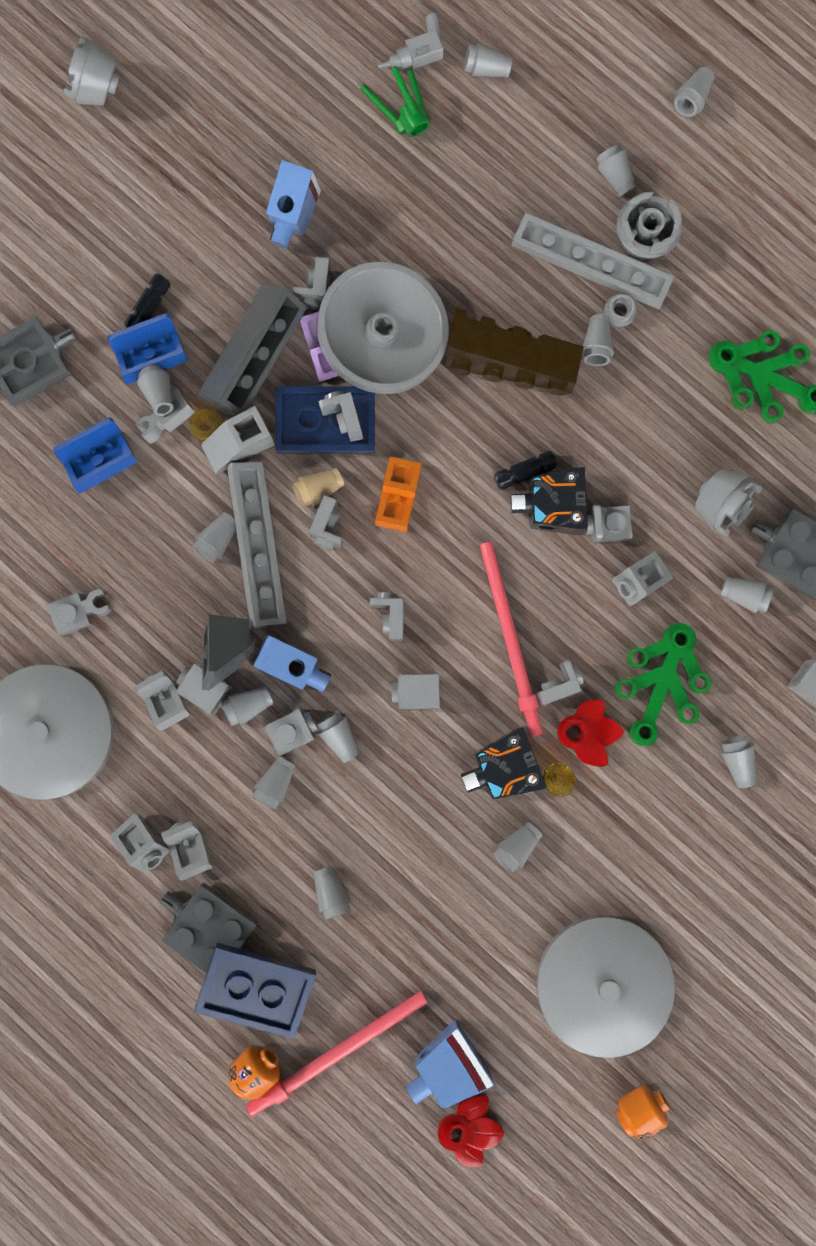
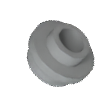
[604,294,637,327]

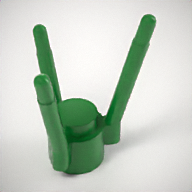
[361,66,430,137]

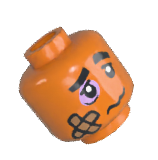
[228,1045,280,1100]
[616,1084,670,1140]

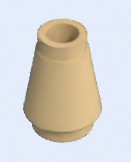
[292,468,344,508]

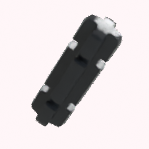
[124,273,170,328]
[494,451,557,490]

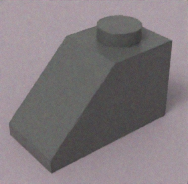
[202,614,255,691]

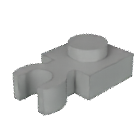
[135,387,195,444]
[47,589,112,637]

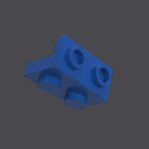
[107,313,188,385]
[53,417,137,494]

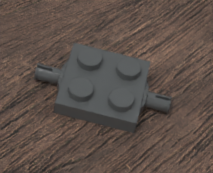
[0,316,77,407]
[750,509,816,600]
[160,883,258,973]

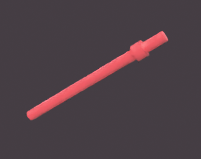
[480,542,543,737]
[246,991,428,1117]

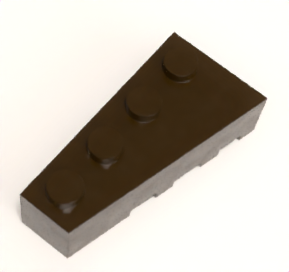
[445,308,584,396]

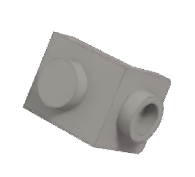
[135,671,190,732]
[161,821,213,881]

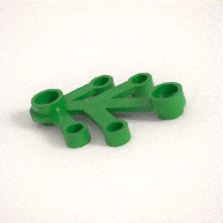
[708,330,816,424]
[614,623,711,746]

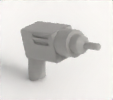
[378,12,444,70]

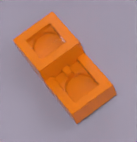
[375,456,422,532]

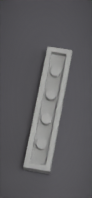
[511,212,674,310]
[227,462,286,629]

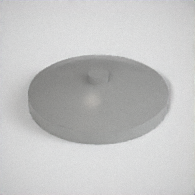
[317,262,449,394]
[0,665,114,800]
[536,915,675,1058]

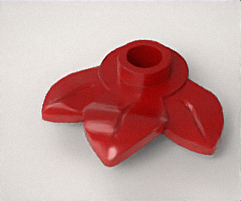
[557,699,624,767]
[437,1095,505,1167]

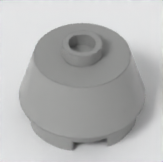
[64,36,120,106]
[617,192,682,260]
[695,469,762,536]

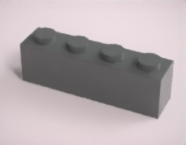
[198,283,307,416]

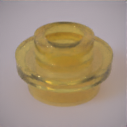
[189,408,223,441]
[543,763,576,797]

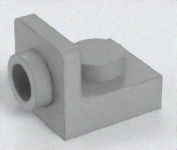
[293,257,331,311]
[318,391,363,442]
[309,495,343,551]
[585,505,633,543]
[612,551,674,606]
[370,592,404,642]
[536,660,583,706]
[264,708,318,757]
[110,813,170,872]

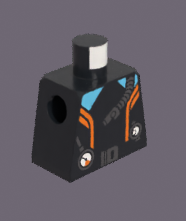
[510,467,588,535]
[460,727,547,799]

